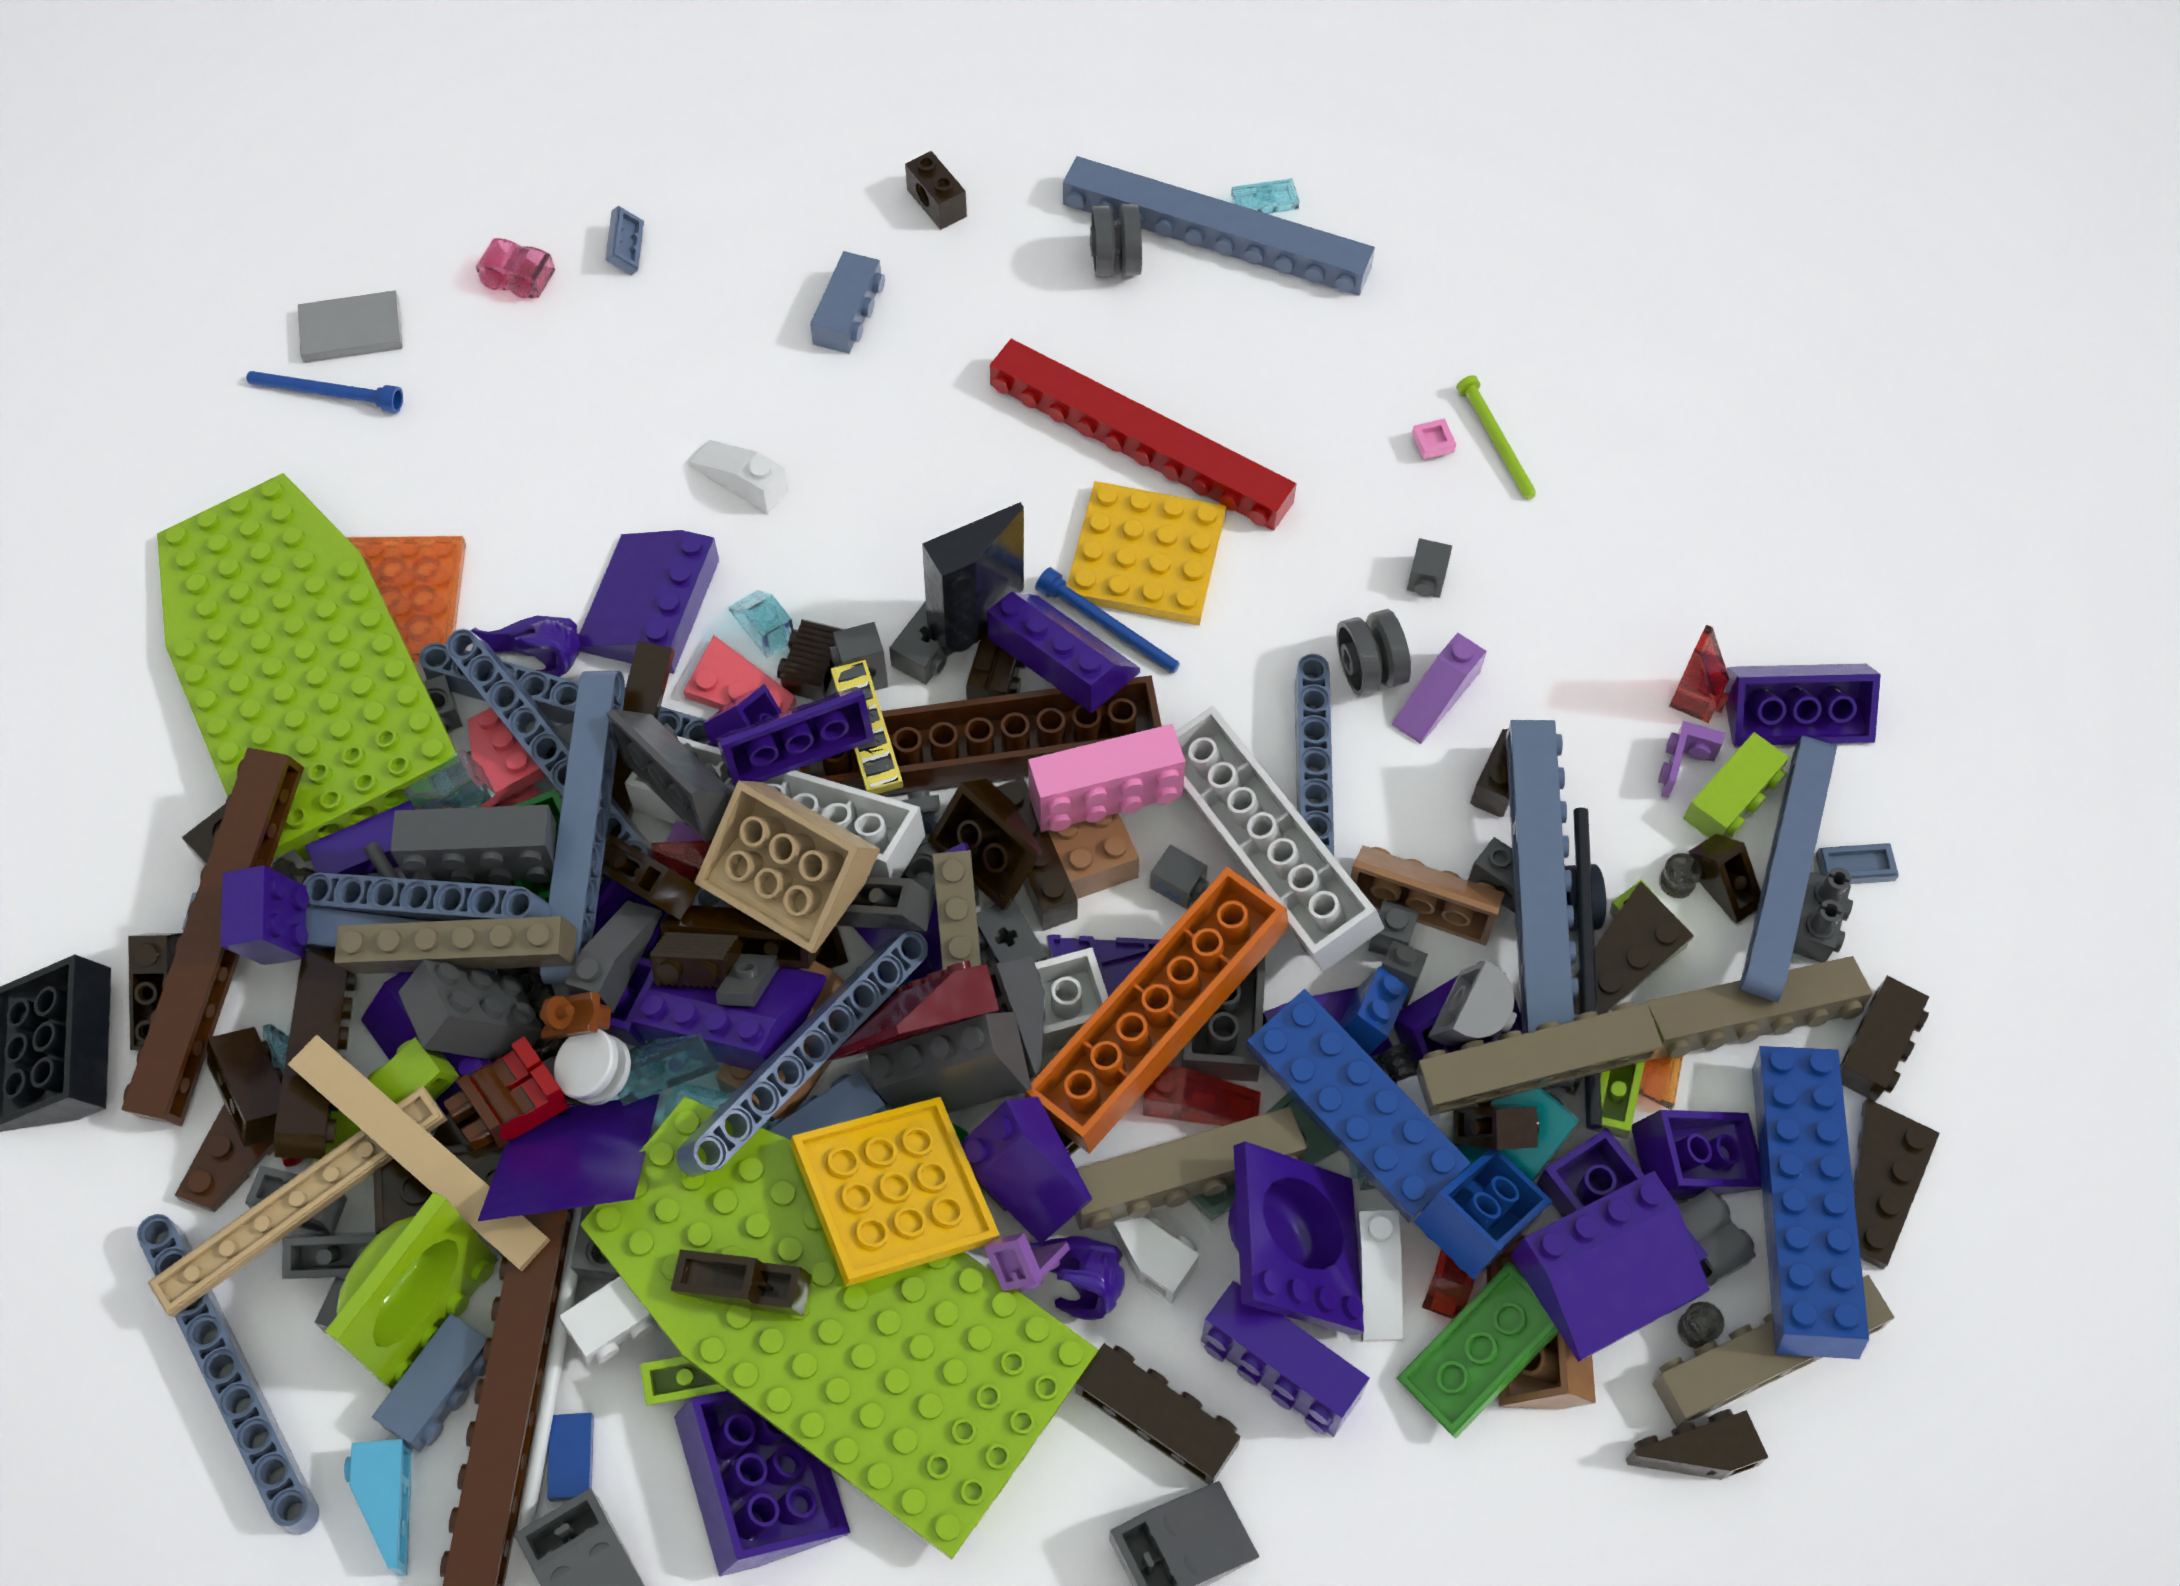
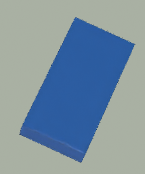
[547,1412,594,1502]

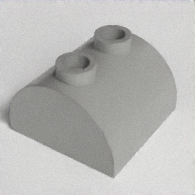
[1428,960,1517,1046]

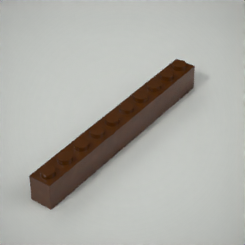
[121,748,304,1127]
[440,1210,572,1586]

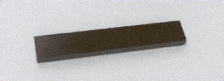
[611,641,675,837]

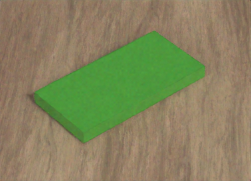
[1396,1262,1559,1439]

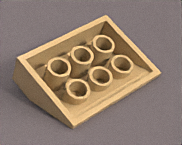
[694,780,880,953]

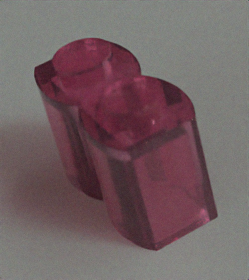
[476,238,555,299]

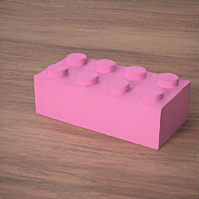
[1028,724,1186,832]

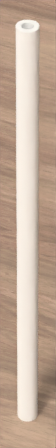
[514,1207,582,1538]

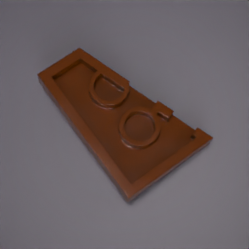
[175,1103,274,1213]

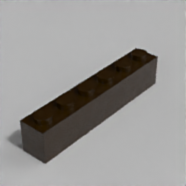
[274,950,357,1159]

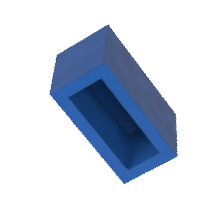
[1339,966,1410,1055]

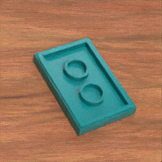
[1457,1088,1581,1182]

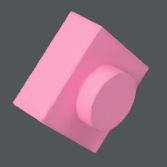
[1412,418,1456,460]

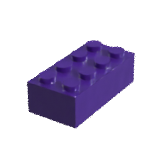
[1537,1128,1708,1264]
[1201,1280,1370,1437]

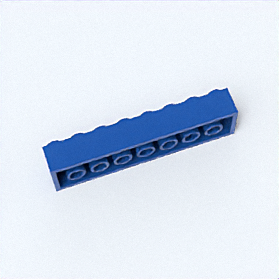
[1752,1046,1869,1359]

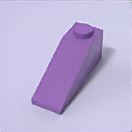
[1392,632,1487,744]

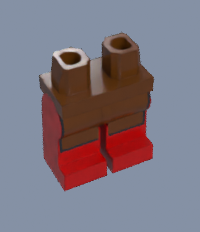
[443,1036,569,1151]

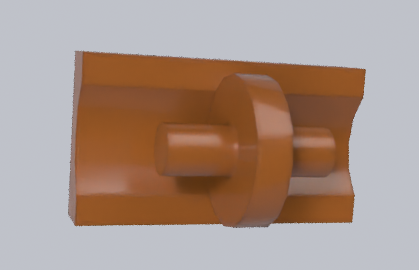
[539,992,611,1040]

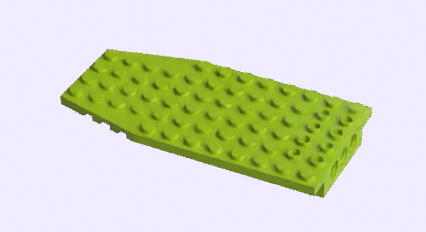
[157,473,462,862]
[580,1097,1099,1560]

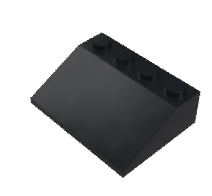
[922,502,1024,656]
[0,954,111,1132]

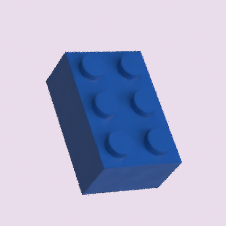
[1414,1149,1553,1280]

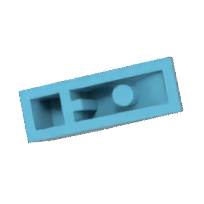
[344,1439,412,1576]

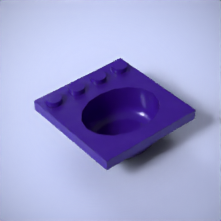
[1228,1141,1364,1335]

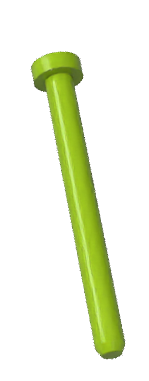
[1456,375,1536,499]

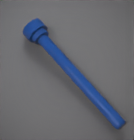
[246,371,403,413]
[1035,567,1180,673]

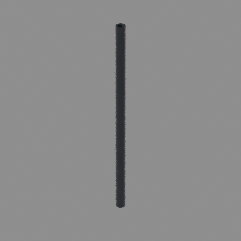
[1573,807,1602,1130]

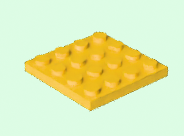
[1067,481,1227,625]
[790,1097,1000,1287]

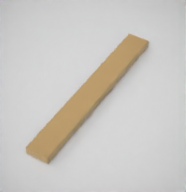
[288,1035,550,1272]
[147,1086,448,1317]

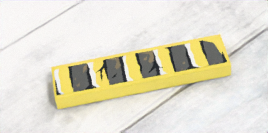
[831,660,903,794]

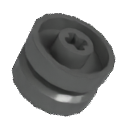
[1090,203,1142,277]
[1336,609,1411,696]

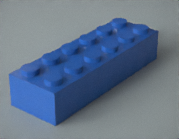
[1246,989,1471,1223]

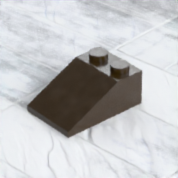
[927,778,1043,911]

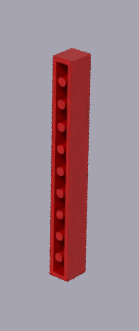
[989,338,1297,531]

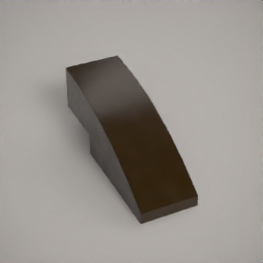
[671,1249,812,1316]

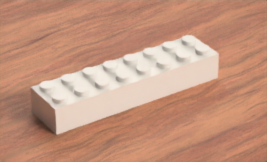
[1175,705,1385,972]
[625,736,926,878]

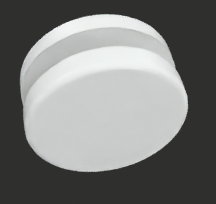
[554,1029,631,1106]

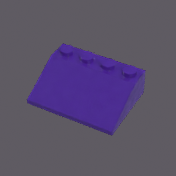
[579,530,719,674]
[631,967,827,1073]
[1510,1171,1710,1362]
[674,1391,851,1577]

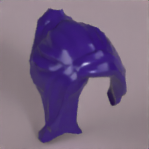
[471,615,581,677]
[1029,1236,1125,1320]

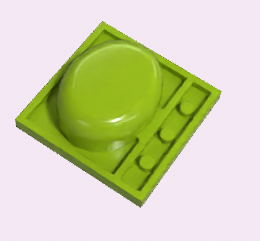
[325,1192,499,1391]

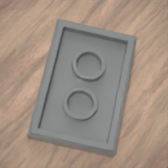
[298,290,403,362]

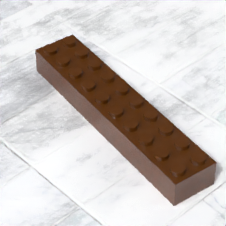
[800,675,1162,796]

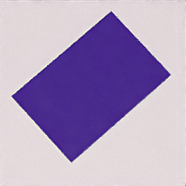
[477,1094,660,1222]

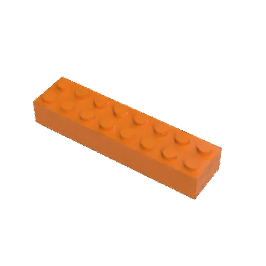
[1025,866,1289,1154]

